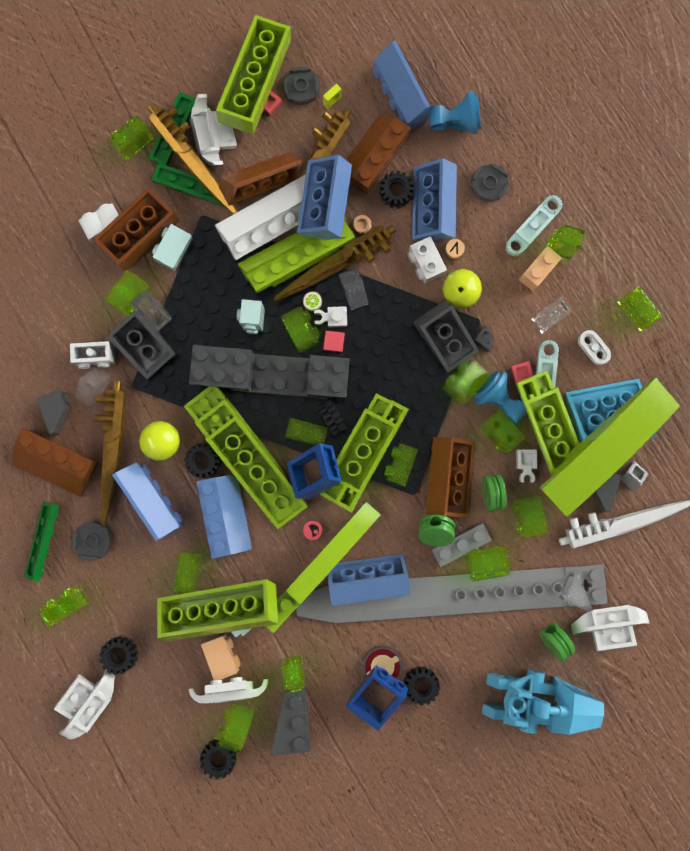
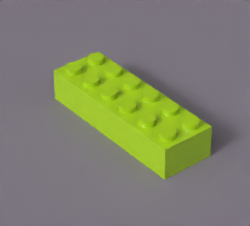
[216,15,291,135]
[157,579,278,641]

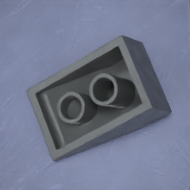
[413,300,479,373]
[107,309,175,379]

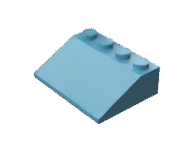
[565,379,658,443]

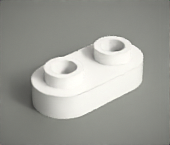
[578,330,611,365]

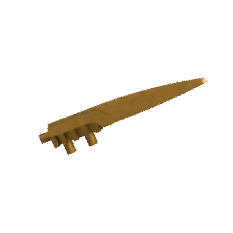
[147,104,238,214]
[295,108,351,180]
[274,225,396,301]
[94,381,126,525]

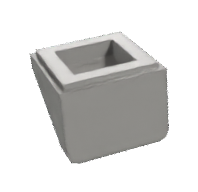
[620,461,649,490]

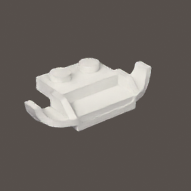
[190,94,237,166]
[571,605,650,651]
[54,669,115,739]
[189,677,268,704]

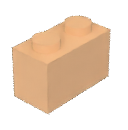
[519,246,562,292]
[201,633,240,680]

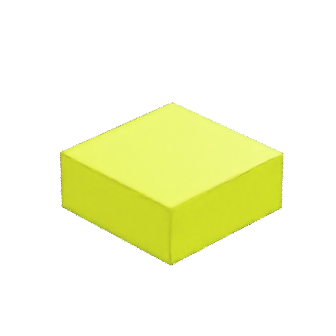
[323,84,342,109]

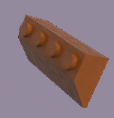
[346,115,411,195]
[218,153,302,206]
[93,187,179,272]
[12,428,99,497]
[426,437,475,518]

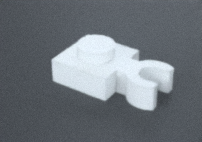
[314,306,347,327]
[516,450,537,482]

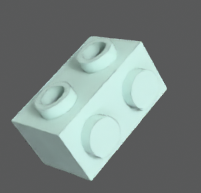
[152,224,193,271]
[237,299,265,334]

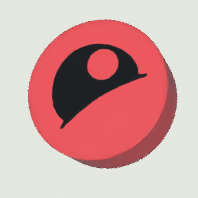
[303,521,322,540]

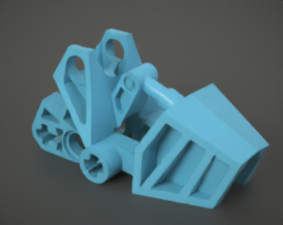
[482,669,604,735]

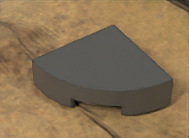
[474,325,492,352]

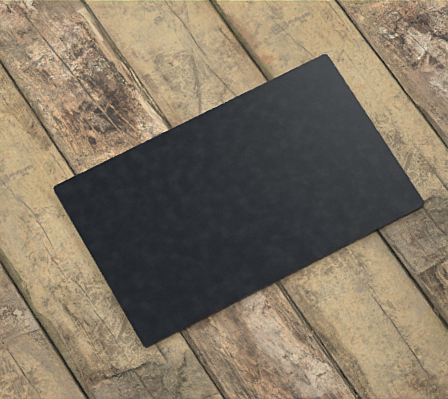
[132,216,480,495]

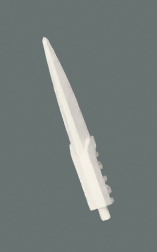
[559,500,690,549]

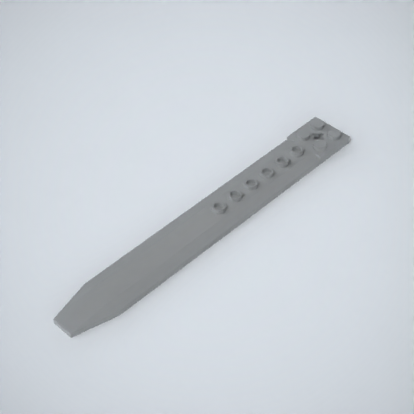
[296,564,607,623]

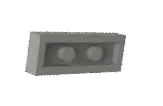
[431,523,492,567]

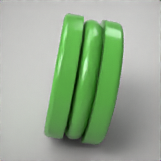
[482,474,507,512]
[418,515,455,547]
[539,622,575,662]

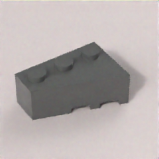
[270,686,311,756]

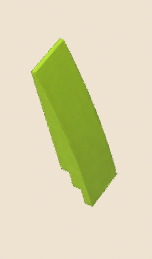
[540,377,680,517]
[184,386,308,529]

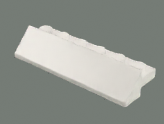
[215,174,306,260]

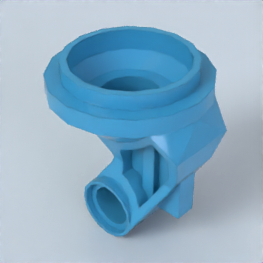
[429,90,481,134]
[474,370,527,425]

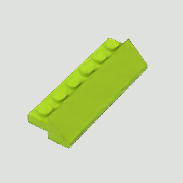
[238,217,355,293]
[516,370,579,476]
[320,393,409,513]

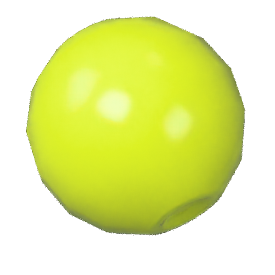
[442,269,482,309]
[139,421,180,461]

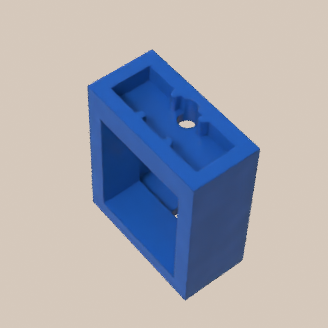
[287,443,342,500]
[346,665,408,730]

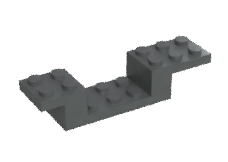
[189,345,350,399]

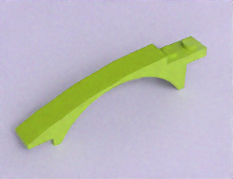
[266,502,380,633]

